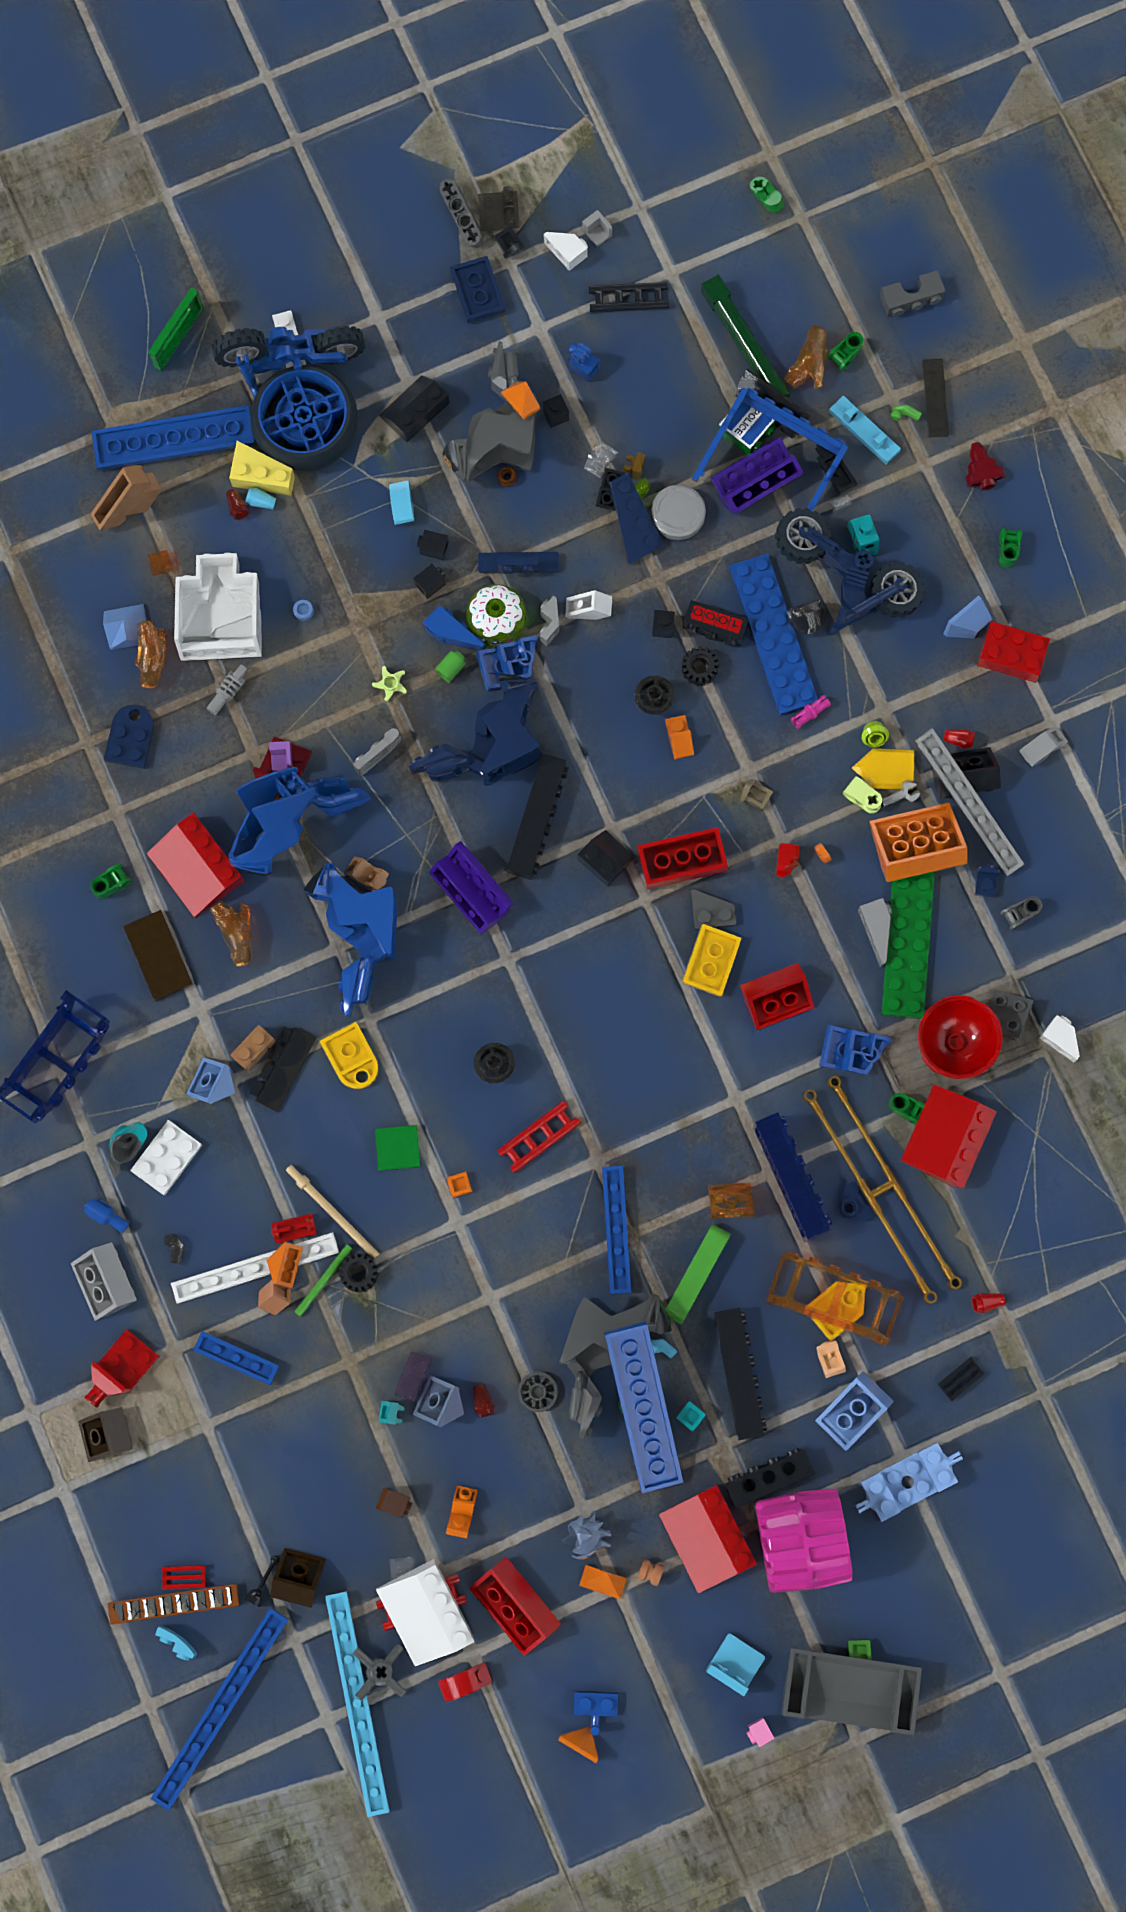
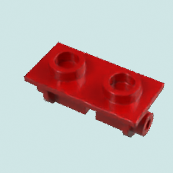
[271,1213,317,1244]

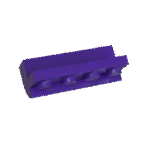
[710,437,803,514]
[429,841,513,934]

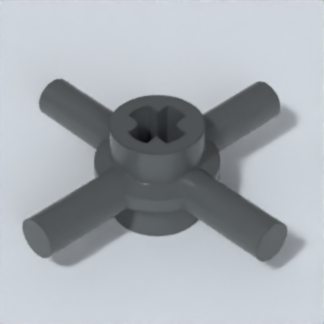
[352,1644,406,1701]

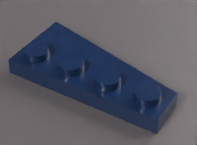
[609,473,664,564]

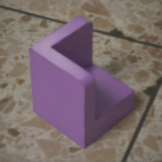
[269,741,293,772]

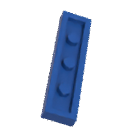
[193,1331,280,1385]

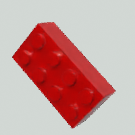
[637,827,728,890]

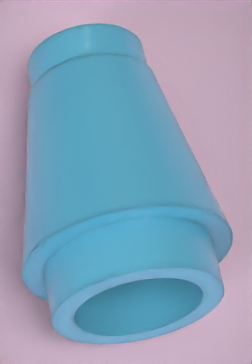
[245,487,276,510]

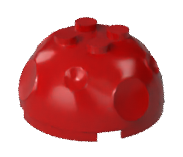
[918,995,1003,1079]

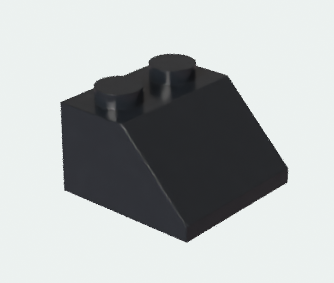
[577,830,636,887]

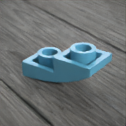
[389,480,414,525]
[155,1626,197,1661]

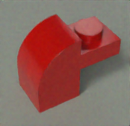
[438,1662,493,1702]

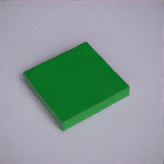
[375,1125,421,1171]

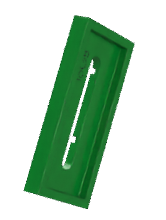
[148,287,204,371]

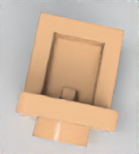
[816,1341,846,1378]

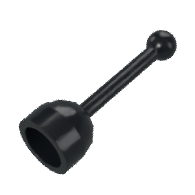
[244,1556,279,1607]

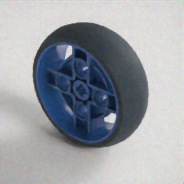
[250,365,358,471]

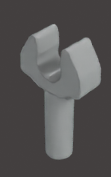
[882,780,920,807]

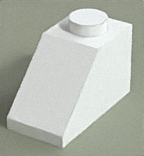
[544,232,588,271]
[565,590,612,620]
[1040,1015,1080,1063]

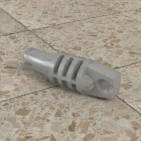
[206,664,247,715]

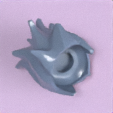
[562,1512,612,1560]

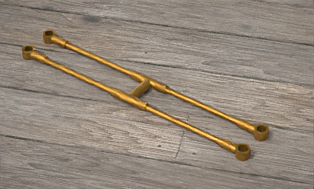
[803,1076,962,1305]

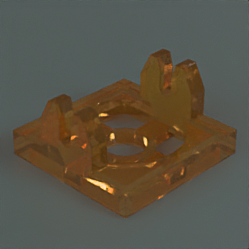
[708,1183,754,1220]

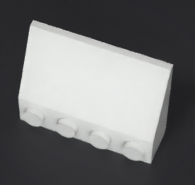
[376,1559,474,1666]

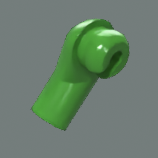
[890,404,922,421]

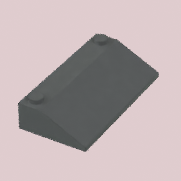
[781,1648,922,1736]

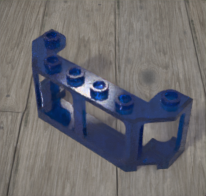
[0,990,110,1124]

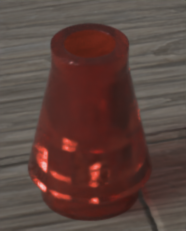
[226,489,249,520]
[473,1384,495,1418]

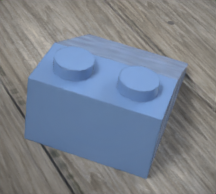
[815,1371,894,1451]

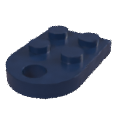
[104,705,154,769]

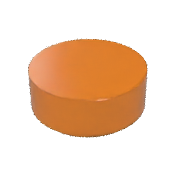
[814,843,832,864]

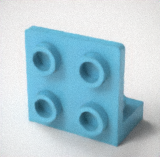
[706,1633,765,1696]

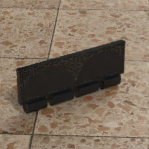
[736,369,811,439]
[250,1027,316,1112]

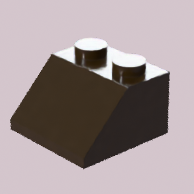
[78,1407,133,1462]
[270,1548,326,1608]

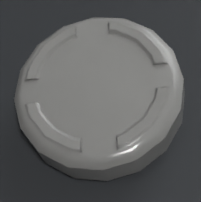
[651,484,706,540]

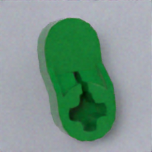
[750,177,784,213]

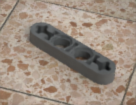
[439,179,484,248]

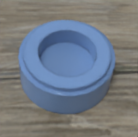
[293,600,314,621]

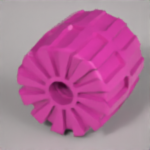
[755,1489,853,1593]

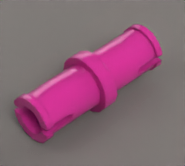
[791,695,831,729]

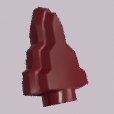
[965,442,1006,491]

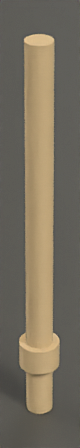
[286,1165,380,1260]

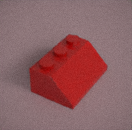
[740,963,815,1030]

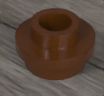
[497,467,517,487]

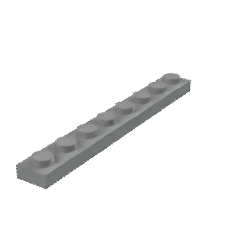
[915,728,1024,876]

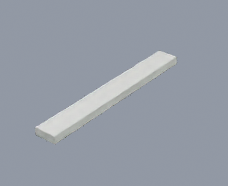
[171,1232,339,1304]

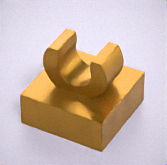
[624,452,645,480]

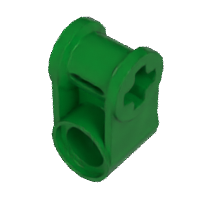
[827,332,863,371]
[998,527,1022,568]
[90,864,132,900]
[888,1093,925,1125]

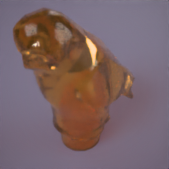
[784,325,827,390]
[135,620,167,689]
[209,900,252,966]

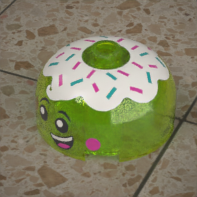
[466,584,527,647]

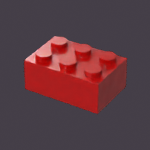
[977,621,1050,683]

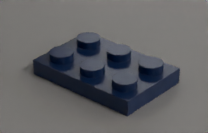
[450,256,505,323]

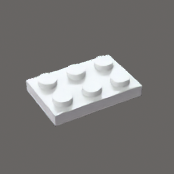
[130,1120,202,1196]

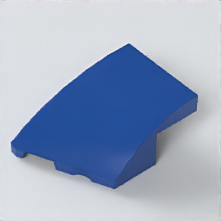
[476,635,538,691]
[819,1025,892,1075]

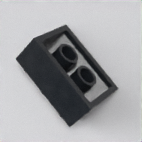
[379,375,450,442]
[931,747,1001,798]

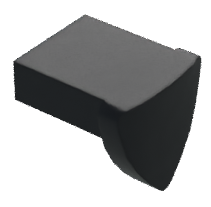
[494,225,525,259]

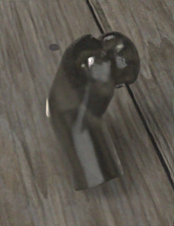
[164,1234,184,1265]

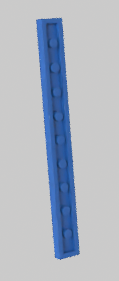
[151,1607,289,1811]

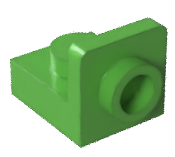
[848,1640,872,1660]

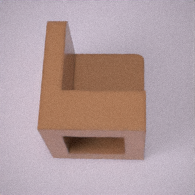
[258,1280,291,1315]

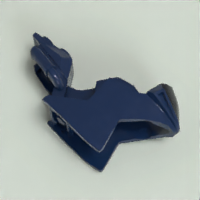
[408,674,542,786]

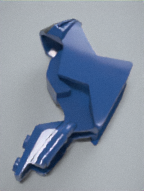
[229,767,371,876]
[303,863,397,1018]

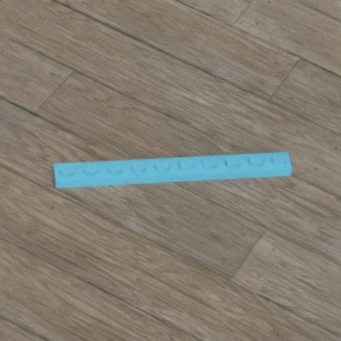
[325,1591,390,1817]

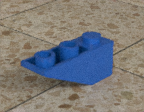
[423,605,485,651]

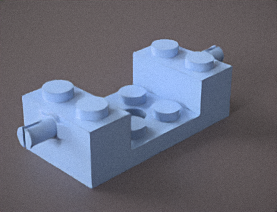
[855,1443,963,1522]

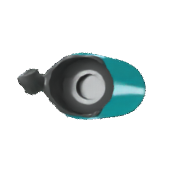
[108,1122,147,1178]

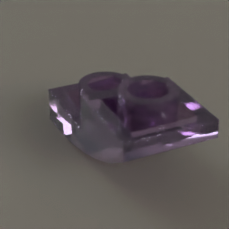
[395,1352,431,1402]

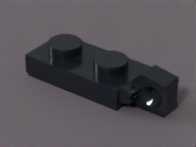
[815,444,857,495]

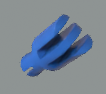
[84,1198,130,1234]

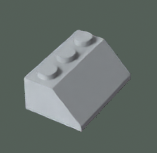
[70,1242,137,1321]

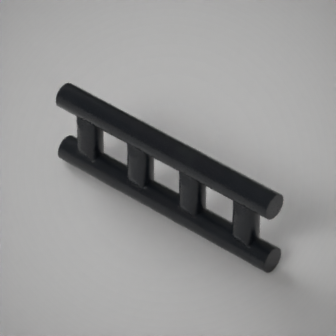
[589,282,669,312]

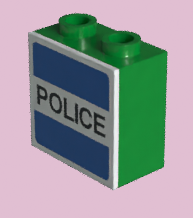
[718,402,776,455]

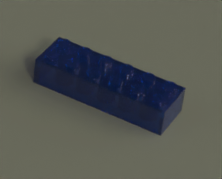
[753,1112,832,1243]

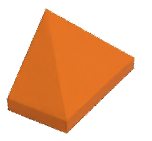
[501,381,540,420]
[266,1242,303,1288]
[579,1565,627,1599]
[558,1726,598,1763]

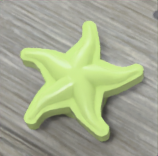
[372,666,407,702]

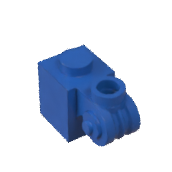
[568,342,600,382]

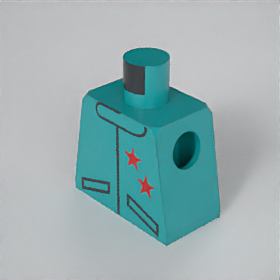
[846,514,879,559]

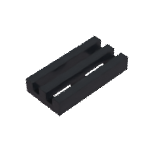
[938,1357,985,1401]

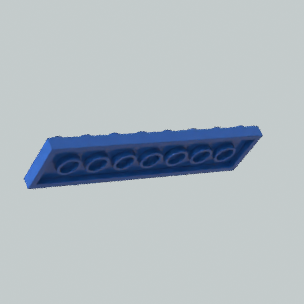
[91,405,256,471]
[729,554,818,716]
[604,1321,683,1493]

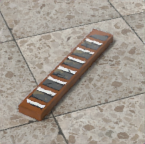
[108,1584,240,1625]

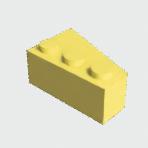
[229,441,295,496]

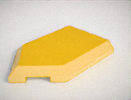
[852,748,914,791]
[803,1281,866,1342]

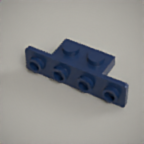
[478,552,559,574]

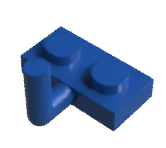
[574,1692,618,1736]

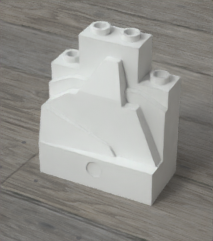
[174,553,262,661]

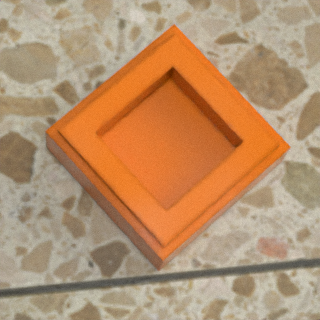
[446,1171,472,1198]

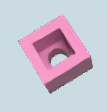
[746,1717,775,1747]

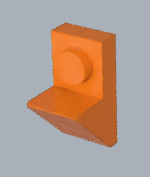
[665,715,694,760]

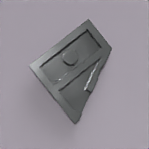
[691,890,736,930]

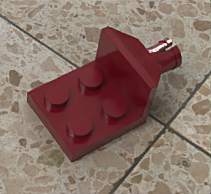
[253,736,312,799]

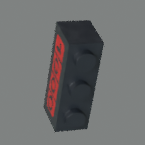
[683,600,749,647]

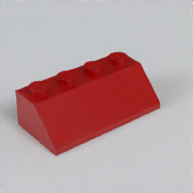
[469,1556,561,1656]

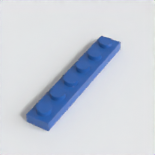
[602,1166,631,1295]

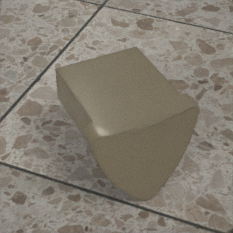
[740,779,773,811]

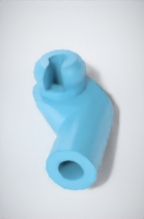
[651,1339,677,1359]

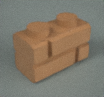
[230,1025,276,1072]

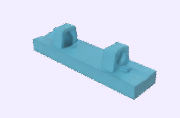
[829,396,901,465]

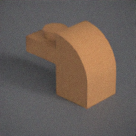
[344,856,389,892]

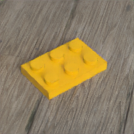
[682,924,742,997]

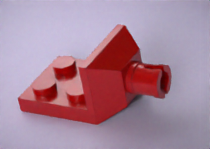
[84,1329,160,1408]

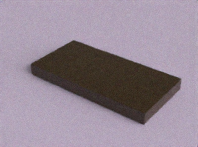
[123,910,193,1002]

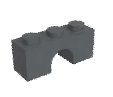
[879,270,946,317]

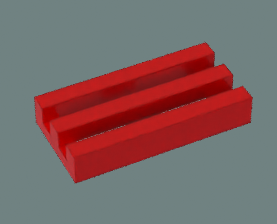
[162,1565,206,1589]

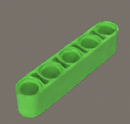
[666,1224,731,1325]

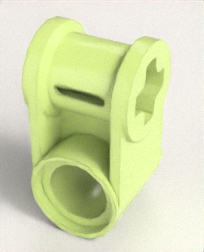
[843,776,882,814]

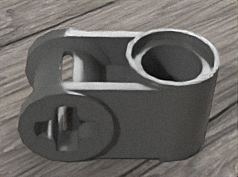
[1000,896,1042,931]

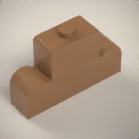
[91,465,162,530]

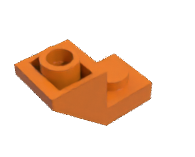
[446,1485,478,1539]

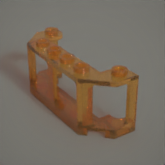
[765,1251,904,1347]

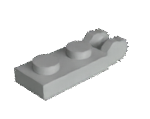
[353,728,401,776]

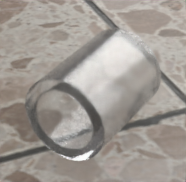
[829,493,852,513]

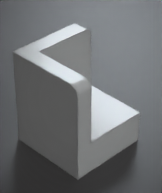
[582,210,612,247]

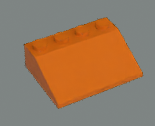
[869,803,967,882]

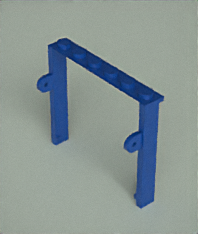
[692,388,848,537]

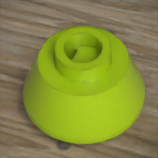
[861,721,889,747]

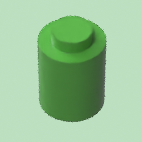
[434,651,466,683]

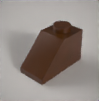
[376,1488,413,1518]

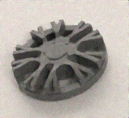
[518,1372,558,1412]

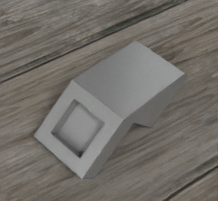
[540,596,560,647]
[1019,726,1068,766]

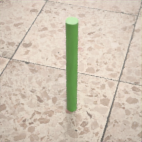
[294,1244,353,1317]

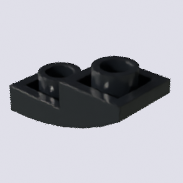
[595,468,625,511]

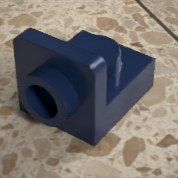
[974,865,1000,898]

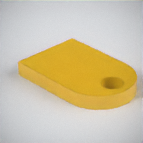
[320,1022,379,1089]

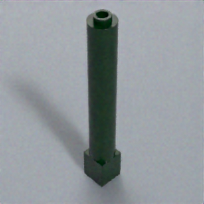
[701,274,791,399]

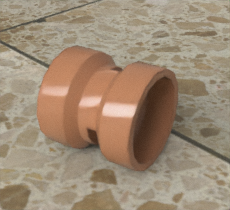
[637,1559,664,1586]

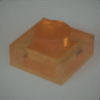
[148,550,173,576]

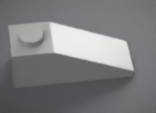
[858,898,892,968]

